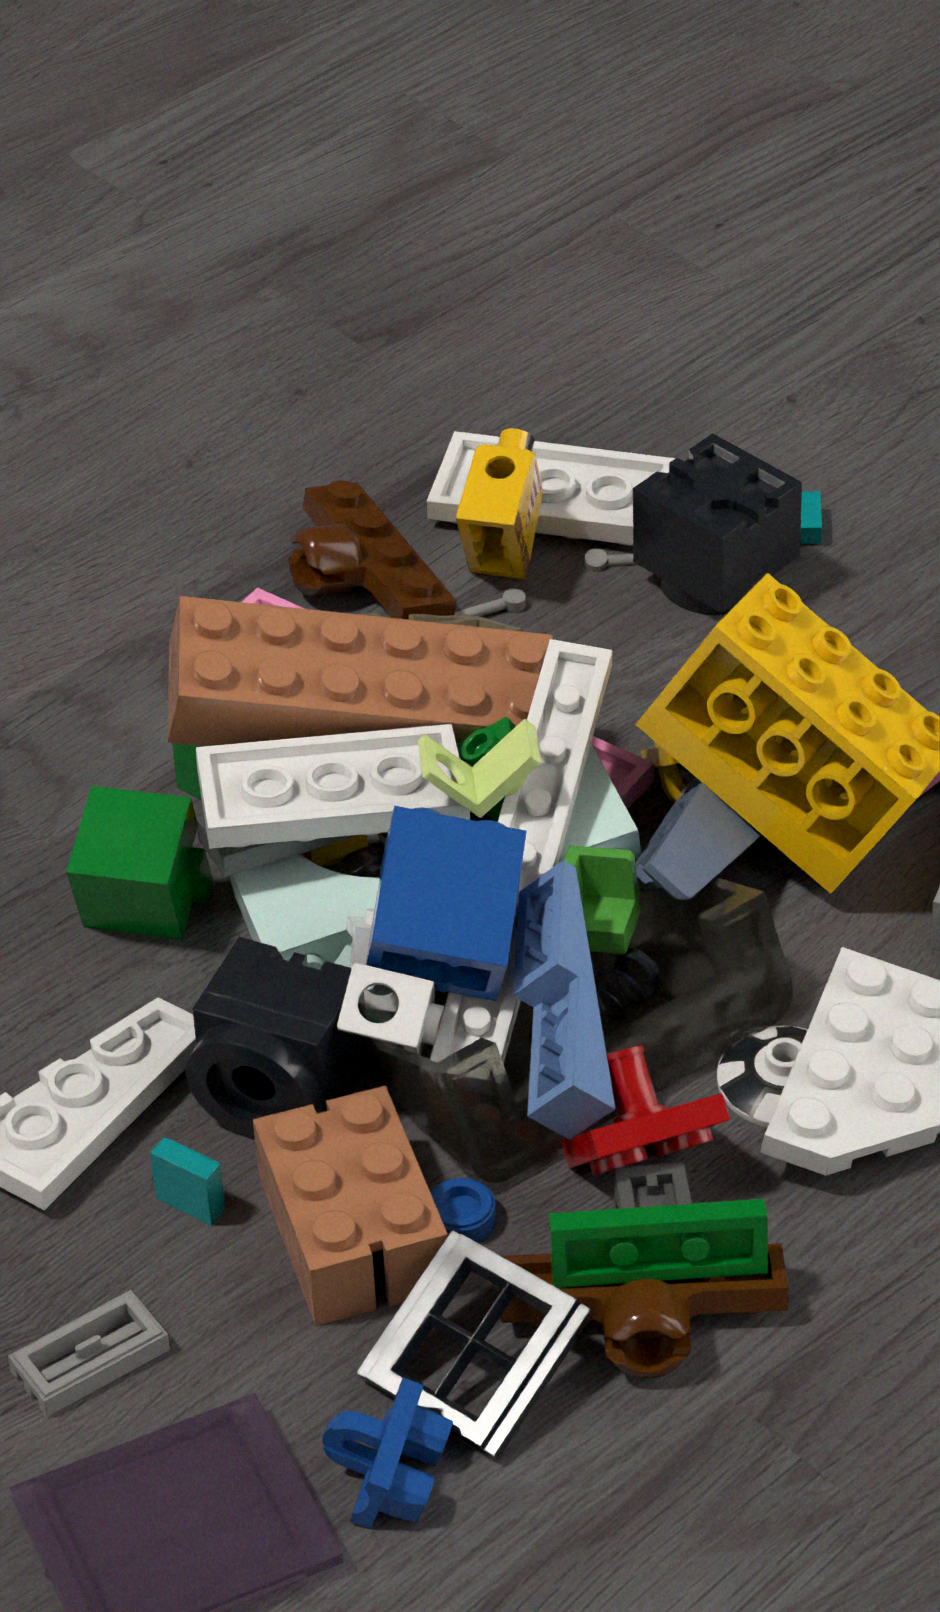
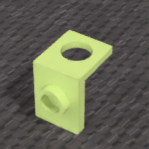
[418,719,541,818]

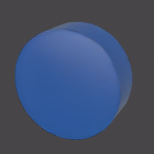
[430,1178,496,1243]

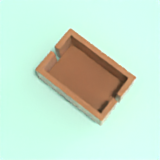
[253,1086,448,1326]

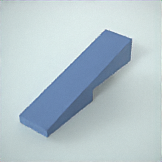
[513,860,615,1140]

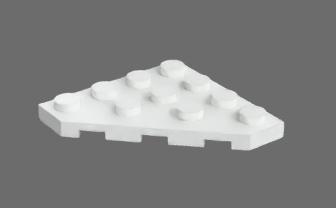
[760,947,940,1176]

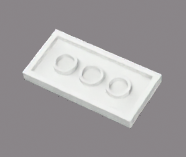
[427,431,676,546]
[196,724,470,849]

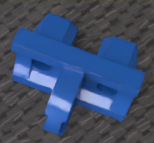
[322,1377,453,1529]

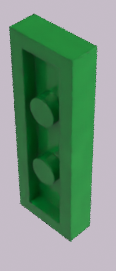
[549,1199,768,1288]

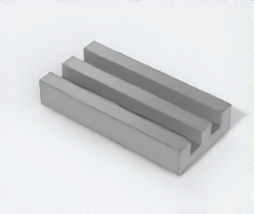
[8,1290,170,1417]

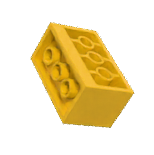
[635,573,940,894]

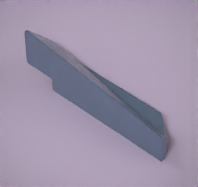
[635,777,762,900]

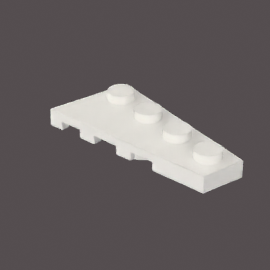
[0,997,196,1210]

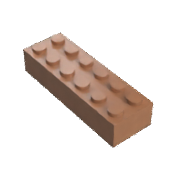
[168,596,553,746]

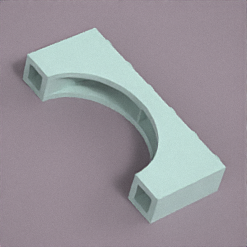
[229,744,641,969]

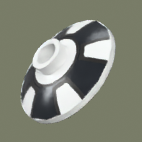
[717,1026,808,1128]

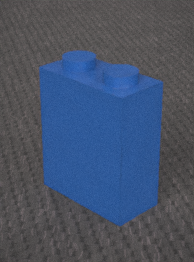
[365,805,527,1001]

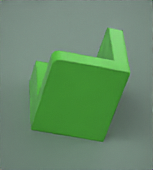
[564,845,641,954]

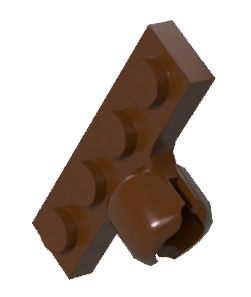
[288,480,457,620]
[500,1243,788,1379]

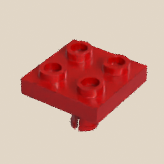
[561,1045,730,1176]

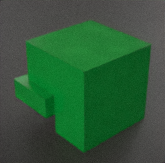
[66,786,214,939]

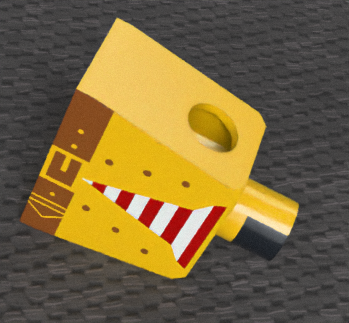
[456,428,543,580]

